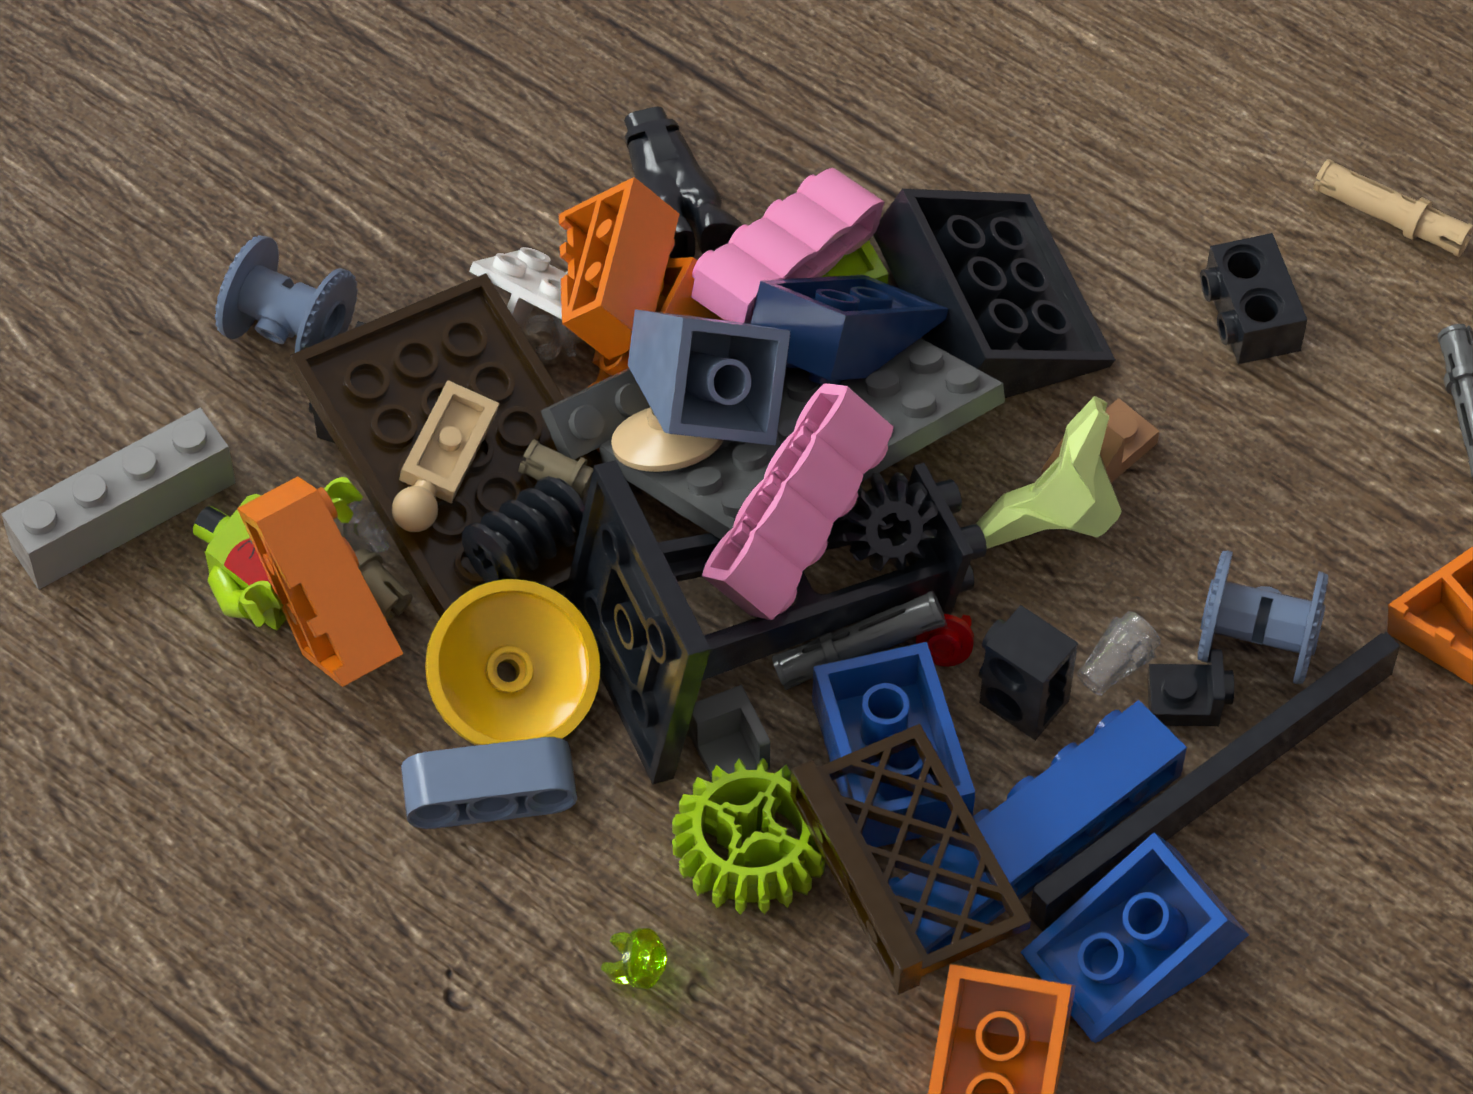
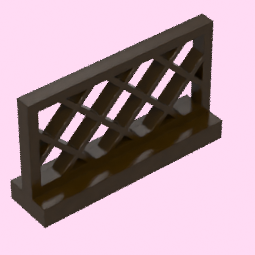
[790,724,1031,995]

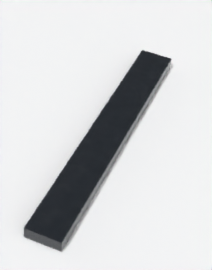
[1029,632,1400,931]

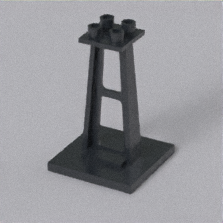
[564,460,987,785]

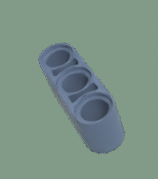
[401,737,577,829]

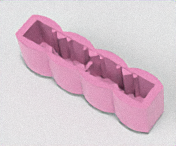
[691,168,884,324]
[702,383,893,620]

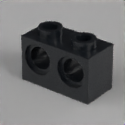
[1200,233,1307,364]
[978,605,1078,741]

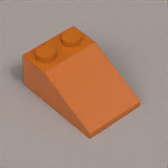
[928,964,1076,1094]

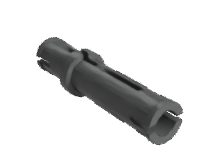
[1437,324,1473,480]
[772,591,947,690]

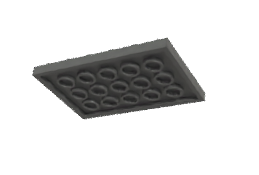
[599,338,1005,540]

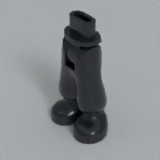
[624,106,742,258]

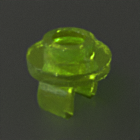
[601,928,667,989]

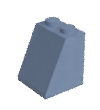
[628,309,790,445]

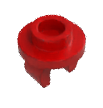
[916,614,974,666]

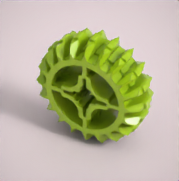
[672,758,825,915]

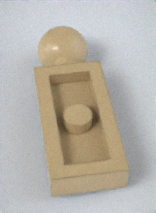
[392,380,499,532]

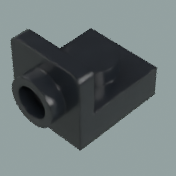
[1147,649,1234,727]

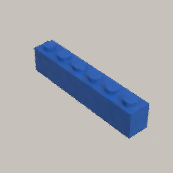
[889,700,1187,954]

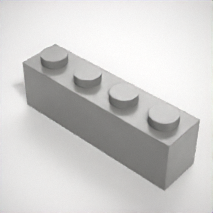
[1,408,236,589]

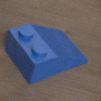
[1020,832,1249,1043]

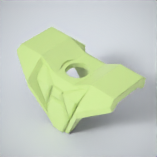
[976,396,1122,549]

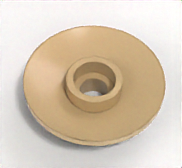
[611,407,723,472]

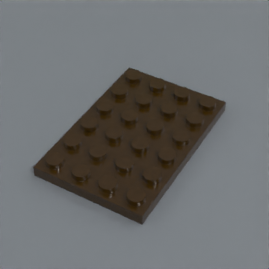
[289,273,602,617]

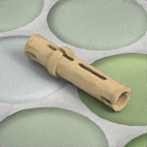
[1313,159,1473,257]

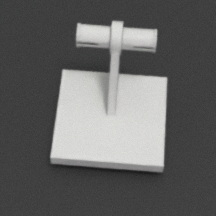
[469,247,568,329]

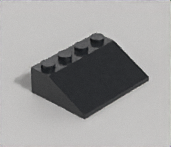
[873,188,1116,398]

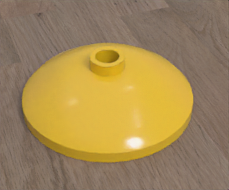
[425,579,600,745]

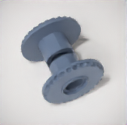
[215,235,358,353]
[1198,550,1328,684]

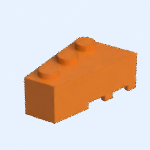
[559,177,680,360]
[237,476,403,687]
[1387,547,1473,685]

